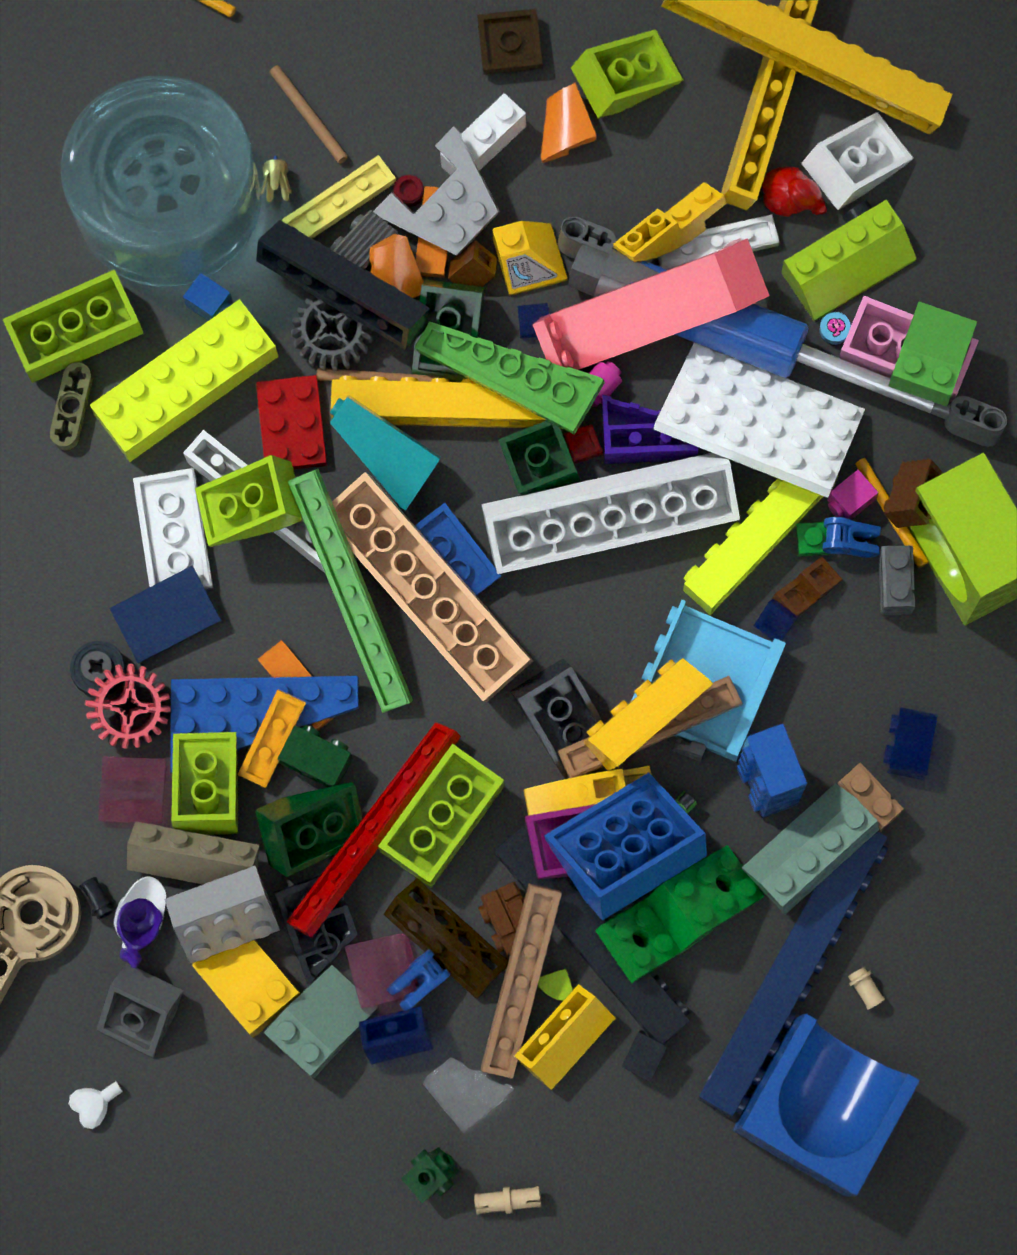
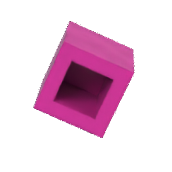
[827,470,878,520]

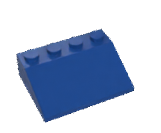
[544,772,707,920]

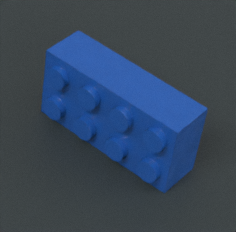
[737,724,807,818]

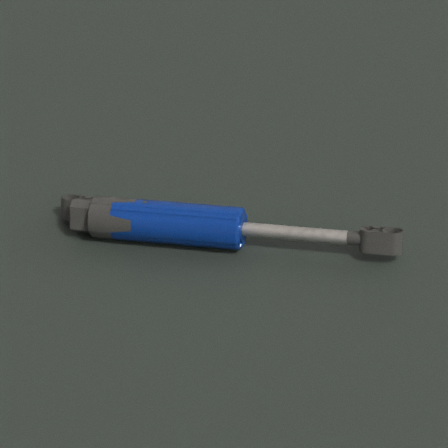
[558,217,1007,447]

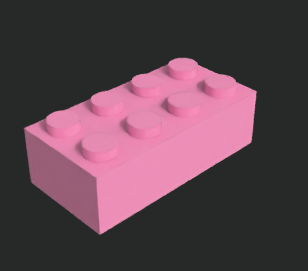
[839,296,979,402]

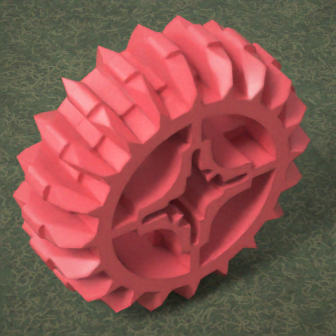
[85,663,171,749]

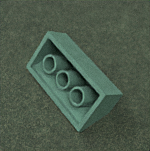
[742,783,879,914]

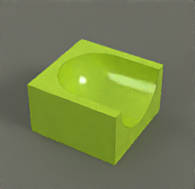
[908,453,1017,626]

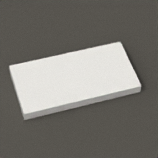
[133,468,213,589]

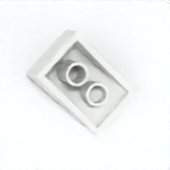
[801,112,914,210]

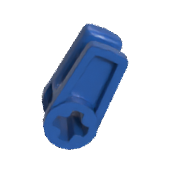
[822,517,881,558]
[386,949,451,1011]

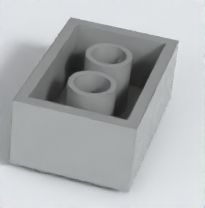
[165,866,280,963]

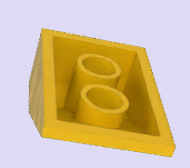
[192,940,300,1038]

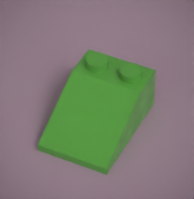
[888,302,977,407]

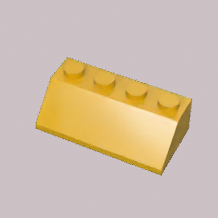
[584,658,713,771]

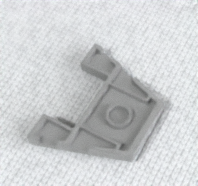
[373,126,500,255]

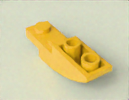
[613,182,726,262]
[523,766,651,815]

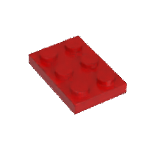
[256,375,327,470]

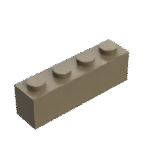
[127,821,259,884]

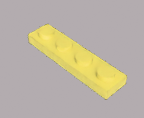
[281,155,396,239]

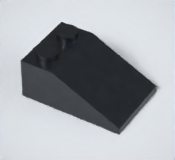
[510,659,605,777]

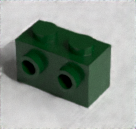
[277,725,353,787]

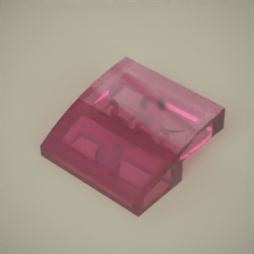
[99,756,166,823]
[345,933,419,1010]

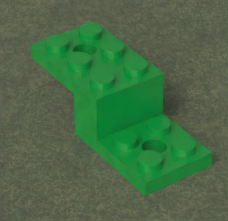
[595,845,764,983]

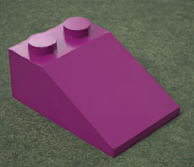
[525,804,595,879]

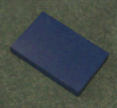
[109,565,222,664]

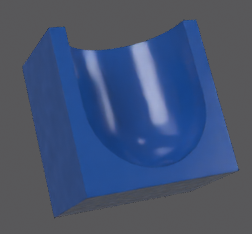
[732,1014,920,1196]

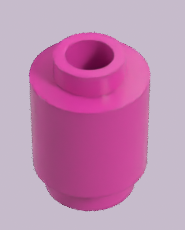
[589,361,622,407]

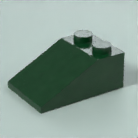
[411,279,486,382]
[255,782,363,877]

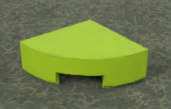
[538,969,573,1001]

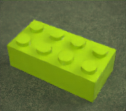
[2,269,144,383]
[378,744,505,888]

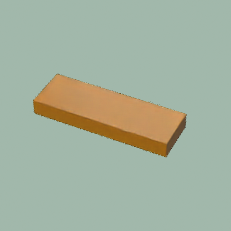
[238,689,306,788]

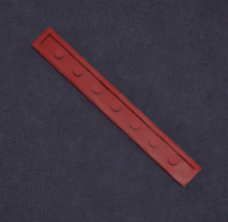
[287,722,461,938]

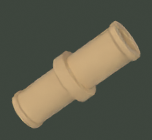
[474,1186,542,1215]

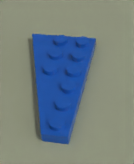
[170,676,359,773]

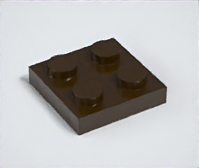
[477,9,543,75]

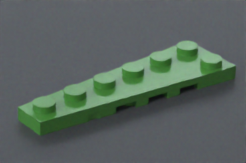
[414,322,605,435]

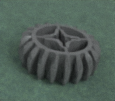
[291,296,373,371]

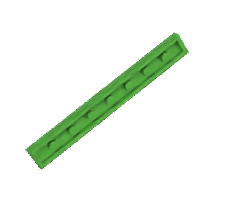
[288,469,413,713]

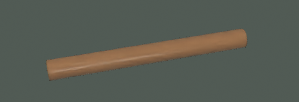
[269,65,348,164]
[317,368,439,382]

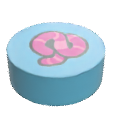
[819,312,851,345]

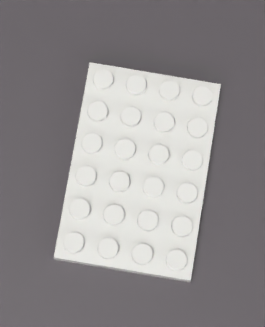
[654,343,865,498]

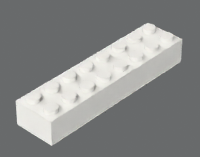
[481,453,740,574]

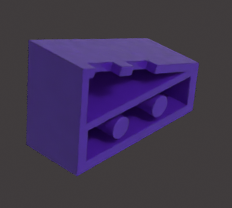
[602,394,698,464]

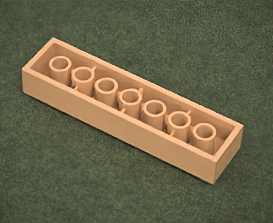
[332,472,534,702]

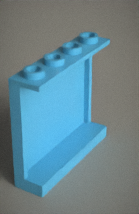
[631,600,786,762]

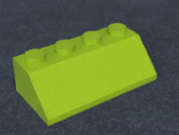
[781,200,916,322]

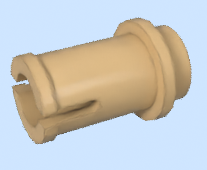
[848,967,885,1009]

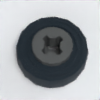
[69,641,126,697]

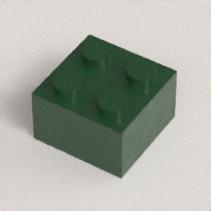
[498,421,581,496]

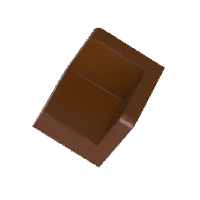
[448,240,497,287]

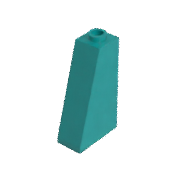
[329,395,441,511]

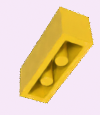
[514,984,615,1090]

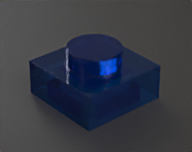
[518,303,549,338]
[754,599,798,641]

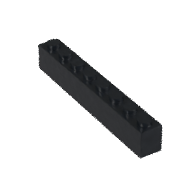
[495,826,690,1044]

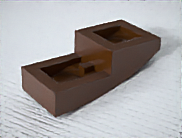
[772,557,843,621]

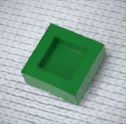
[796,522,829,557]

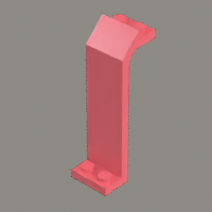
[532,238,770,370]

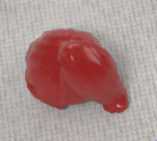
[761,167,827,217]

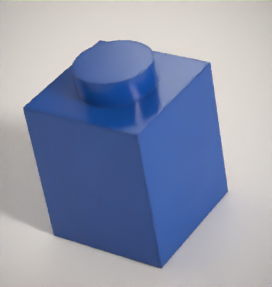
[183,273,233,321]

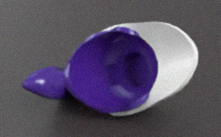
[114,876,166,968]

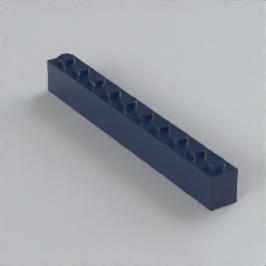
[698,832,889,1118]

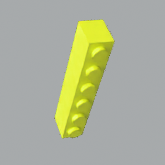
[683,476,838,615]

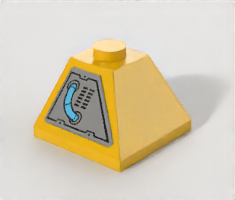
[492,221,567,296]

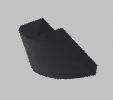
[274,874,358,984]

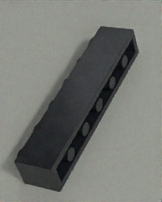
[256,220,430,350]

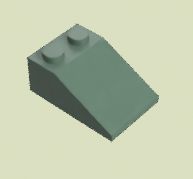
[264,965,378,1079]

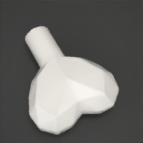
[69,1081,123,1129]

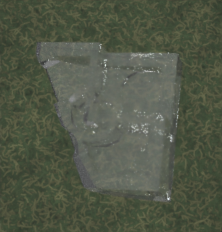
[423,1058,514,1133]

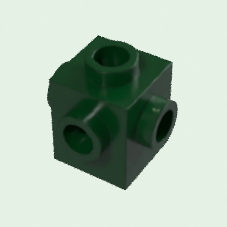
[401,1147,460,1203]

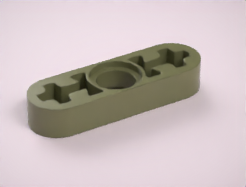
[50,362,93,450]

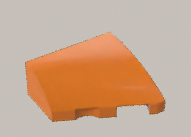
[541,83,597,163]
[369,234,423,298]

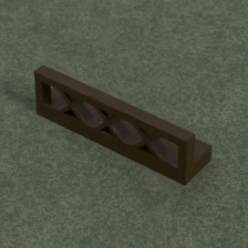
[384,878,509,999]

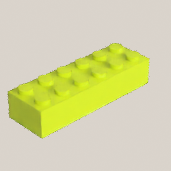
[90,299,278,462]

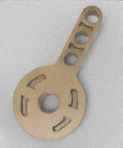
[0,865,81,1004]

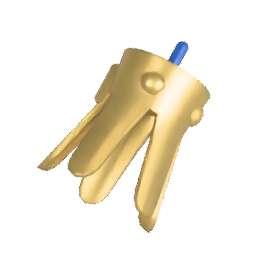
[260,156,292,202]

